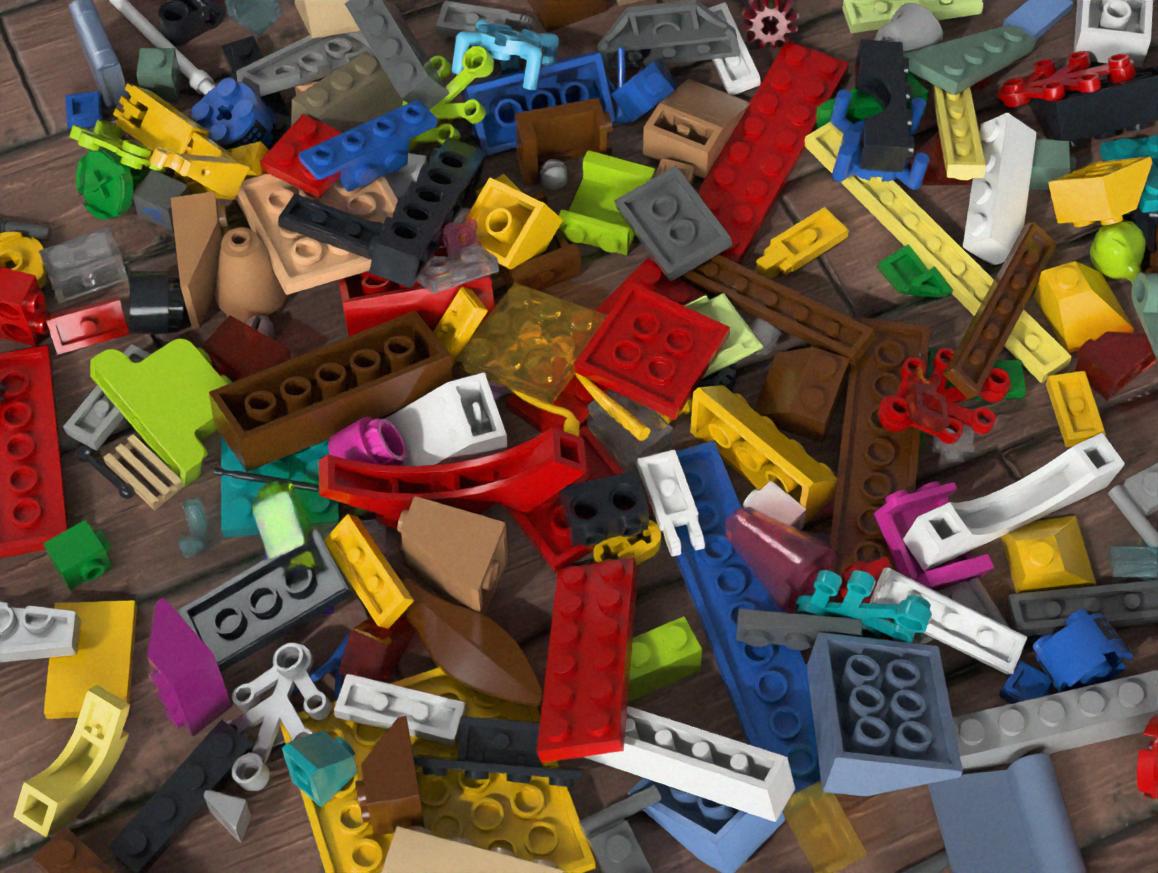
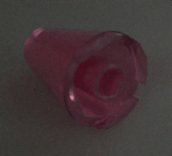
[725,507,837,612]

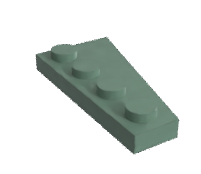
[903,25,1036,95]

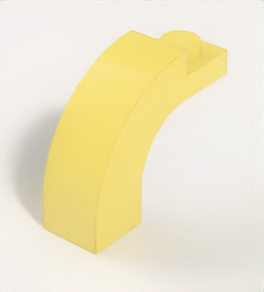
[13,685,131,838]

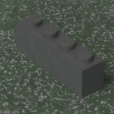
[345,0,449,110]

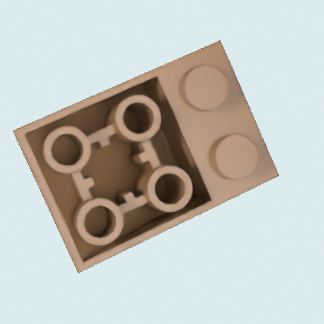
[643,79,750,179]

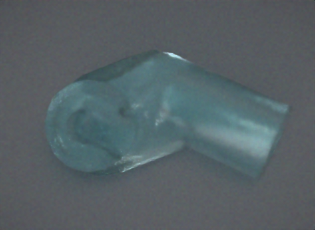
[178,498,208,558]

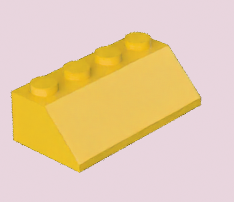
[690,385,837,525]

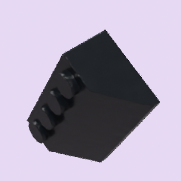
[1028,66,1158,148]

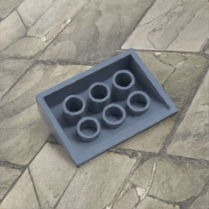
[807,632,963,796]

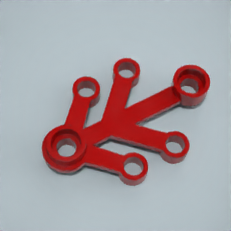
[997,51,1136,107]
[878,348,1011,444]

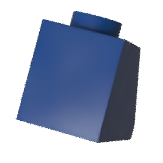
[611,58,679,122]

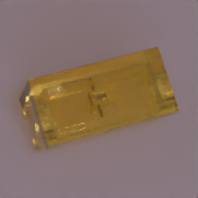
[782,780,867,873]

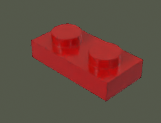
[46,296,130,355]

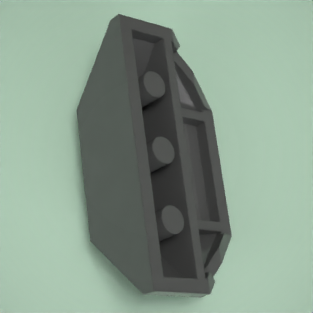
[598,0,740,71]

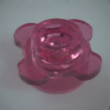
[443,219,481,259]

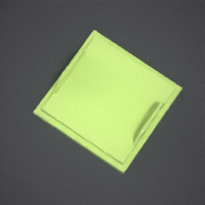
[684,293,763,379]

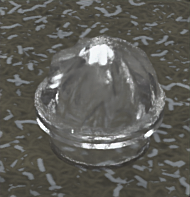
[748,318,782,356]

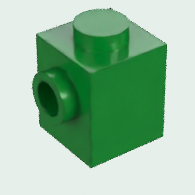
[43,520,112,590]

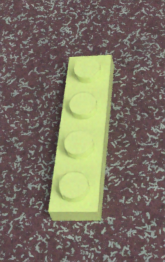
[842,0,983,33]

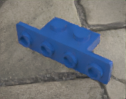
[299,100,437,192]

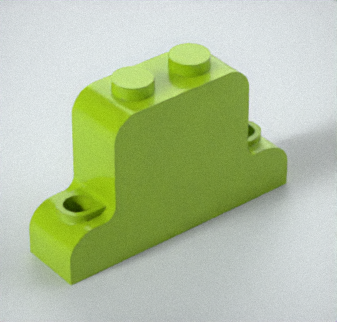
[90,339,232,488]

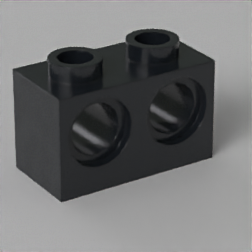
[560,470,649,547]

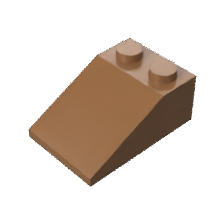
[170,191,231,329]

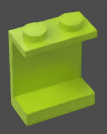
[559,150,655,255]

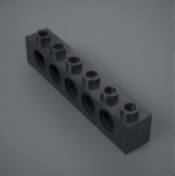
[367,137,487,288]

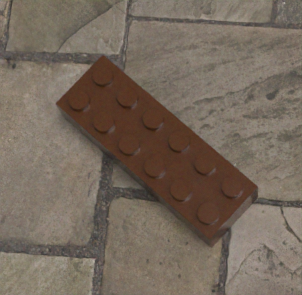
[208,311,453,472]

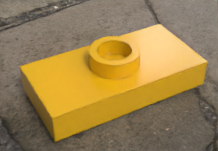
[433,287,488,366]

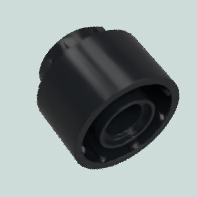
[130,270,183,335]

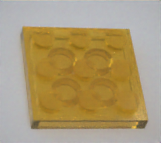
[455,283,607,405]

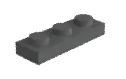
[736,609,862,650]

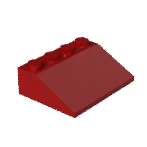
[338,235,496,337]

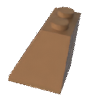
[397,496,508,616]

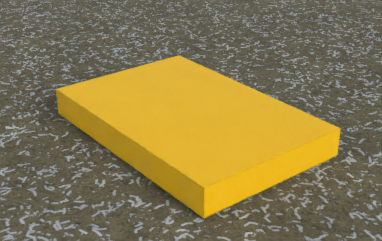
[44,600,137,719]

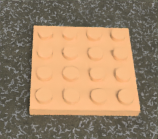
[236,174,398,295]

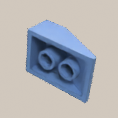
[628,778,785,873]

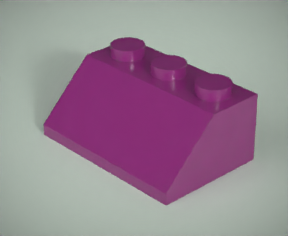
[147,597,232,736]

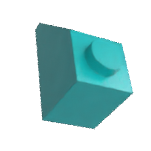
[282,730,357,808]

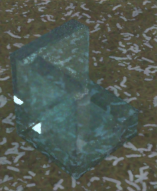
[225,0,281,36]

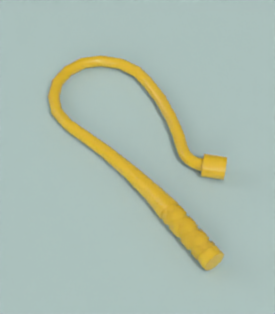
[500,339,650,441]

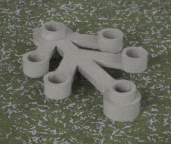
[226,643,332,791]

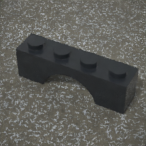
[854,39,914,172]

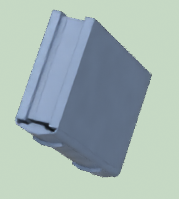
[69,0,129,110]

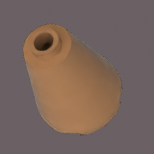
[215,227,288,324]

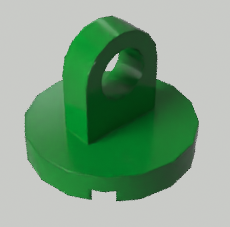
[76,147,147,220]

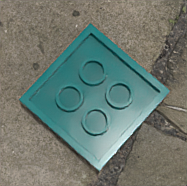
[221,436,340,538]

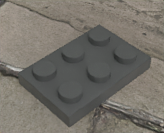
[614,165,733,282]

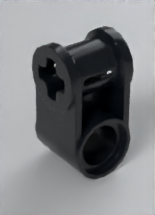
[158,0,226,46]

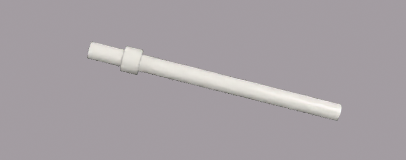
[108,0,216,95]

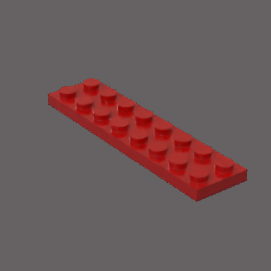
[697,41,849,265]

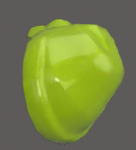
[1090,220,1146,284]

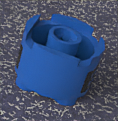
[191,78,276,150]
[1033,609,1133,693]

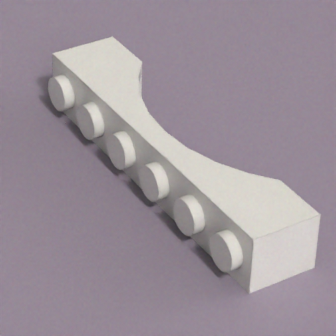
[903,433,1125,572]

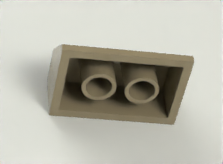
[291,52,403,133]

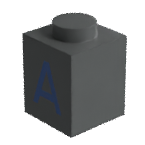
[133,169,190,232]

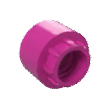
[328,417,406,466]

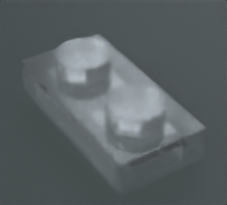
[417,245,499,294]

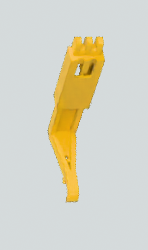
[113,83,250,200]

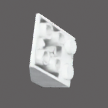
[385,372,508,466]

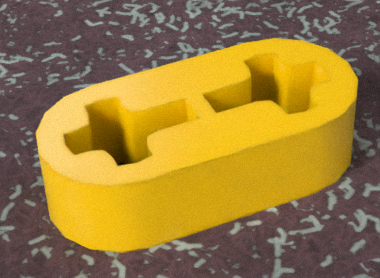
[593,519,661,565]

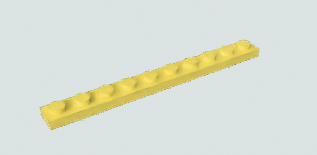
[805,122,1072,383]

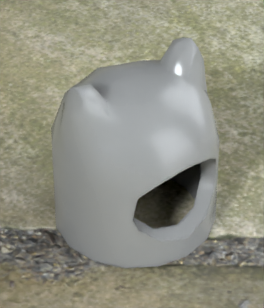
[875,3,943,53]

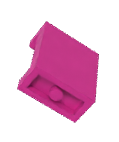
[874,481,994,591]

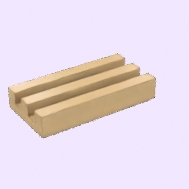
[103,434,184,511]

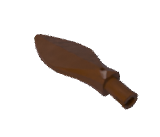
[395,571,542,706]

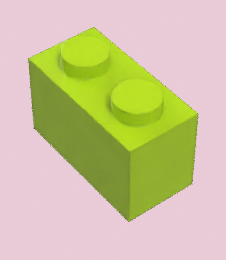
[628,616,702,702]

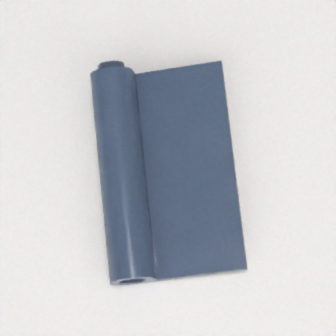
[928,753,1087,873]

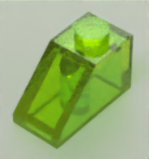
[252,481,311,559]

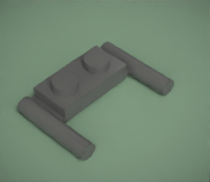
[578,785,661,873]

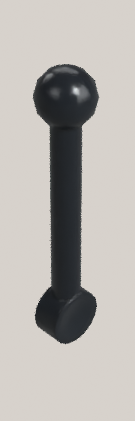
[76,446,134,499]

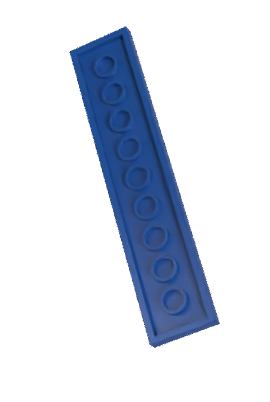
[675,441,838,811]

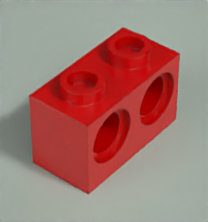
[0,267,51,347]

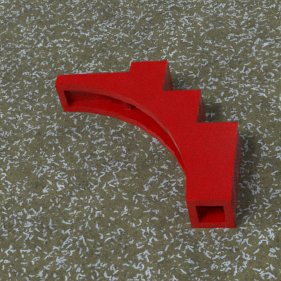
[319,427,587,529]

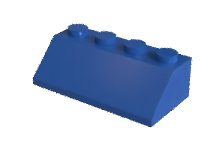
[461,51,615,155]

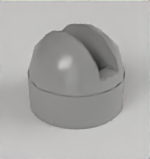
[539,159,568,190]
[244,314,275,347]

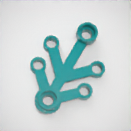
[795,570,932,643]

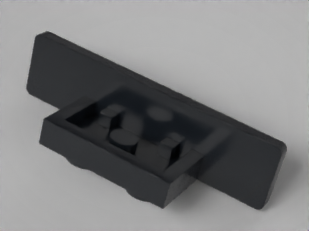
[414,716,584,787]

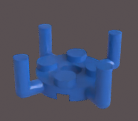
[830,90,930,190]

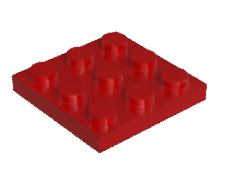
[574,281,730,420]
[503,425,652,574]

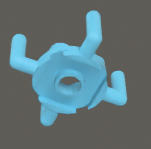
[451,19,559,90]

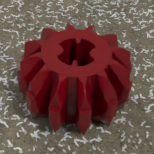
[741,0,799,49]

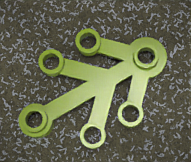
[402,46,494,151]
[69,119,167,173]

